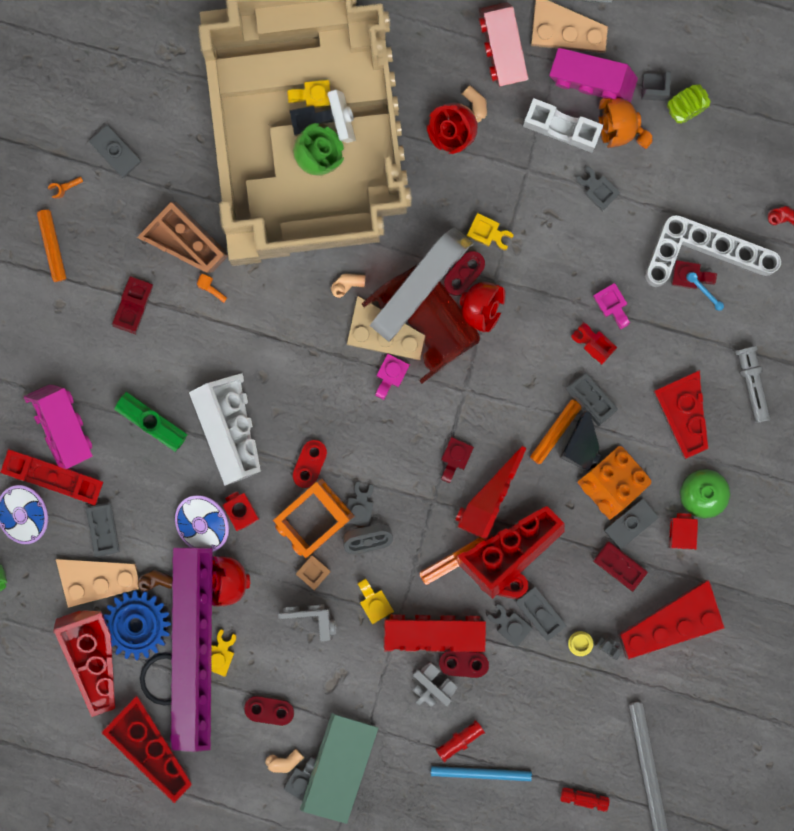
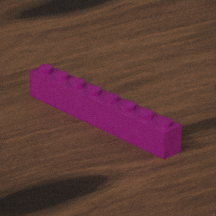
[170,548,213,752]

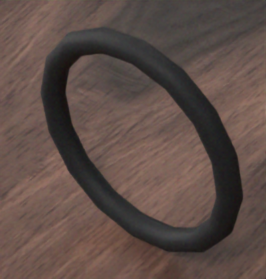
[140,654,172,706]

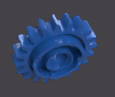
[103,590,172,660]

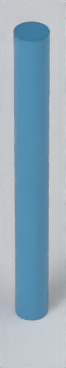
[431,766,532,781]

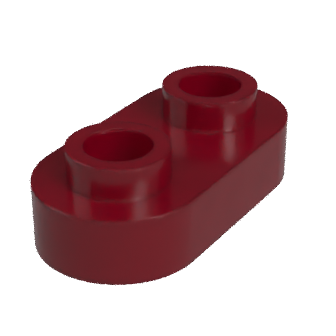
[444,251,485,296]
[439,651,489,678]
[244,696,294,726]

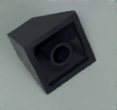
[560,411,601,471]

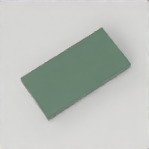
[300,713,378,824]

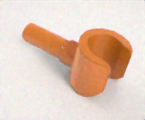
[636,127,653,149]
[48,177,83,199]
[197,274,227,303]

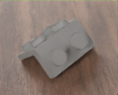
[278,604,337,641]

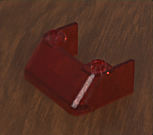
[361,263,480,384]

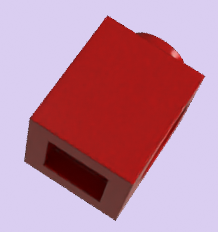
[222,491,260,532]
[669,513,698,549]

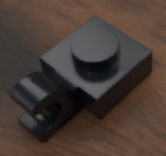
[289,106,335,136]

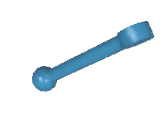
[686,272,724,311]

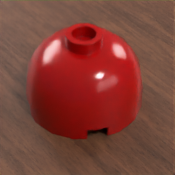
[427,102,478,154]
[460,282,506,333]
[212,556,250,607]

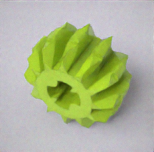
[667,85,711,123]

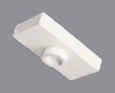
[328,90,356,143]

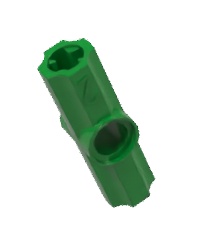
[114,392,188,453]

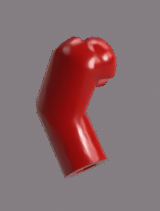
[767,206,794,225]

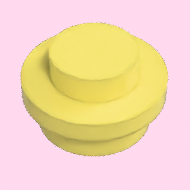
[568,631,593,656]

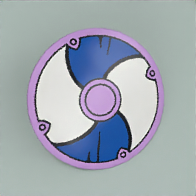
[0,485,48,544]
[175,495,229,552]

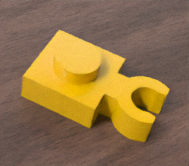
[467,213,514,250]
[211,629,237,677]

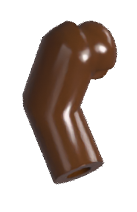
[138,570,173,591]

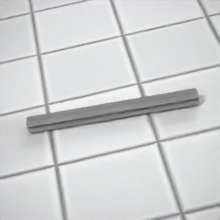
[629,701,668,831]

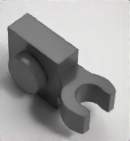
[284,755,317,801]

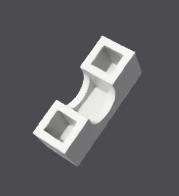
[523,98,603,153]

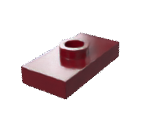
[593,541,648,592]

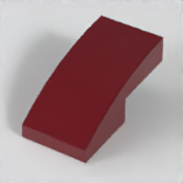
[112,276,153,335]

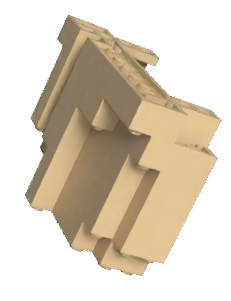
[199,0,411,266]

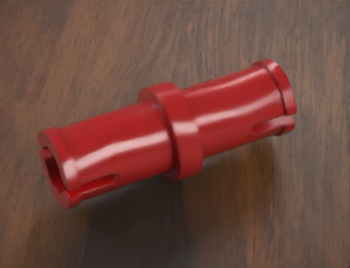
[435,720,485,762]

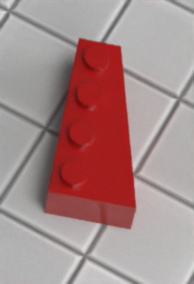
[457,506,565,599]
[618,580,724,659]
[384,614,486,652]
[101,696,192,803]

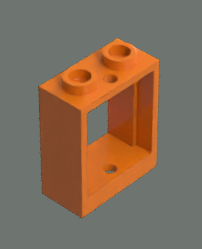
[273,479,355,558]

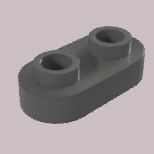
[343,524,393,554]

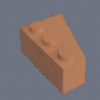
[137,202,228,273]

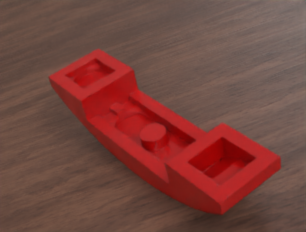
[0,449,104,505]

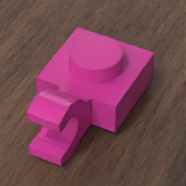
[593,283,630,330]
[375,354,410,400]

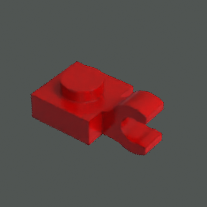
[571,322,618,365]

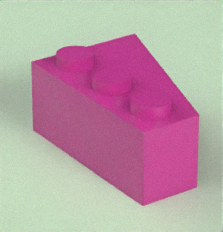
[549,48,638,103]
[23,384,93,469]

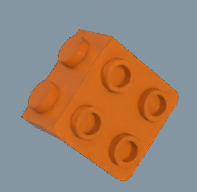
[577,446,651,520]

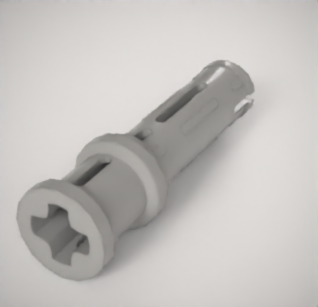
[735,346,771,423]

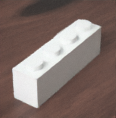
[189,373,261,485]

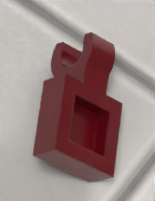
[672,260,717,290]
[441,437,474,483]

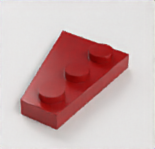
[653,370,708,459]

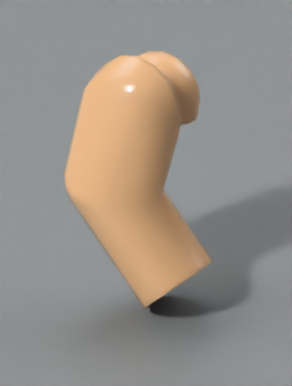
[462,85,487,123]
[331,273,366,298]
[265,749,304,773]

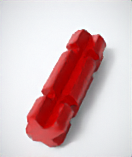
[560,787,610,812]

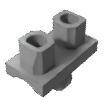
[413,662,457,707]

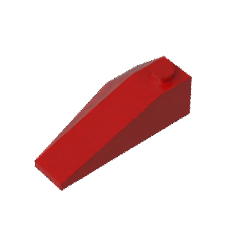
[455,446,527,540]
[54,610,115,717]

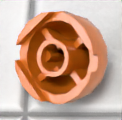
[598,97,641,148]

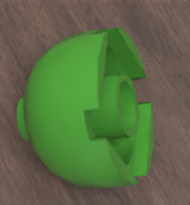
[293,123,344,176]
[680,469,730,519]

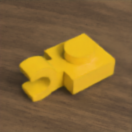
[287,80,331,108]
[357,578,394,624]

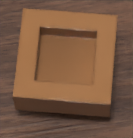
[296,555,331,591]

